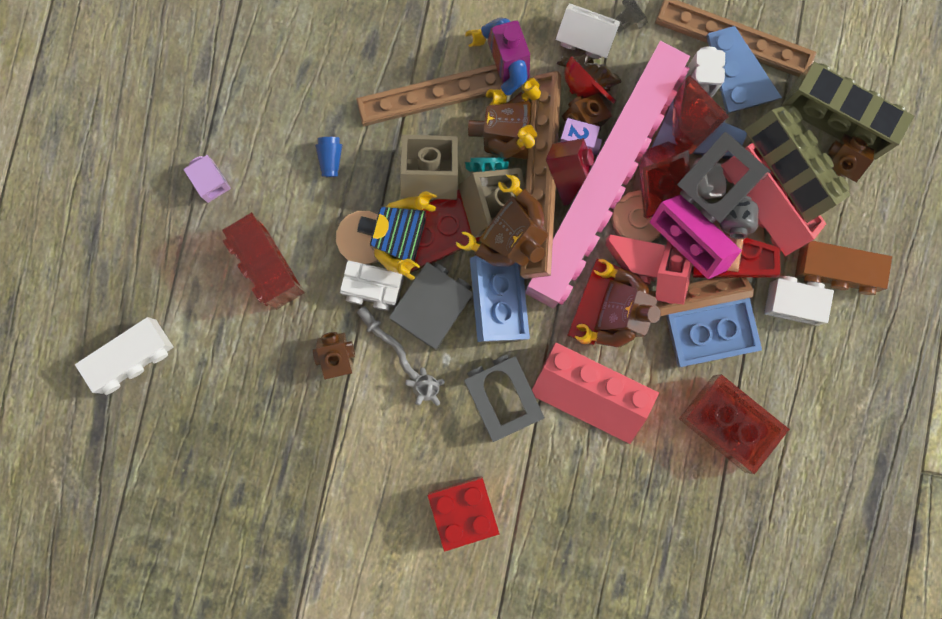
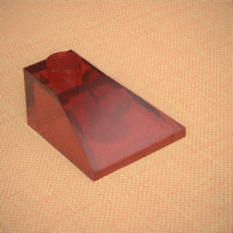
[672,75,729,154]
[639,141,690,219]

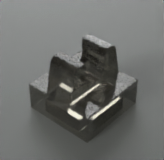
[616,0,648,30]

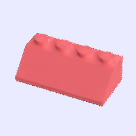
[721,142,826,256]
[531,343,659,444]

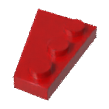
[693,237,780,278]

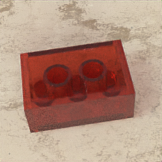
[222,212,305,310]
[679,374,790,475]

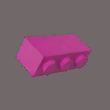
[650,195,742,279]

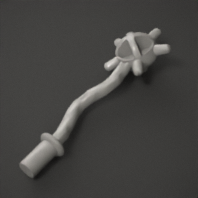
[357,306,444,406]

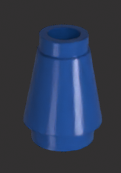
[315,137,343,177]

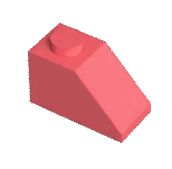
[605,234,665,285]
[656,241,692,305]

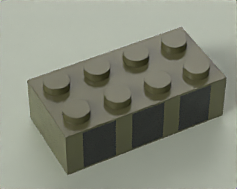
[781,61,914,160]
[744,104,851,223]

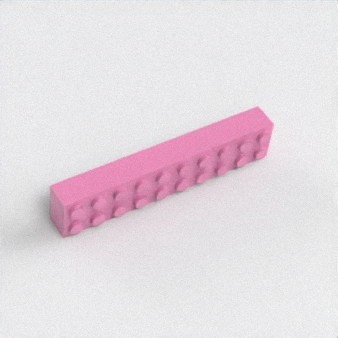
[525,41,690,309]

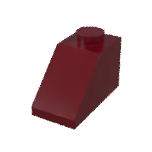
[545,138,594,206]

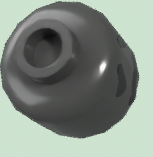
[720,196,759,239]

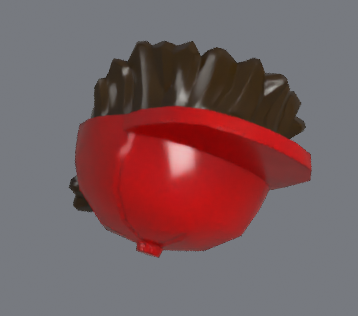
[557,54,622,104]

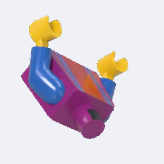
[465,17,530,105]

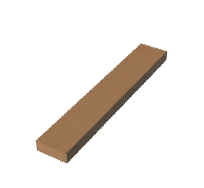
[655,0,817,77]
[356,64,520,127]

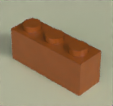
[795,241,892,295]

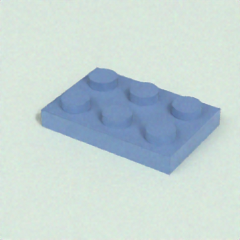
[470,256,530,342]
[666,298,762,368]

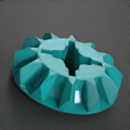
[465,157,509,172]

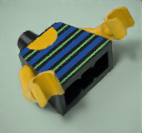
[357,191,437,280]

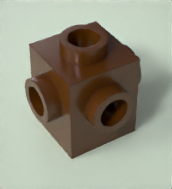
[562,93,612,131]
[827,134,874,183]
[313,332,355,380]

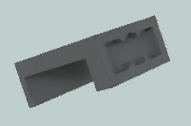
[677,132,771,223]
[464,354,545,442]

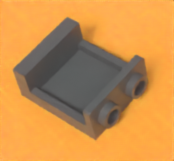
[389,262,473,351]

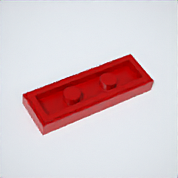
[567,258,623,346]

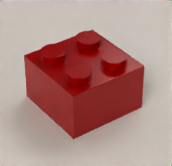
[427,476,500,552]

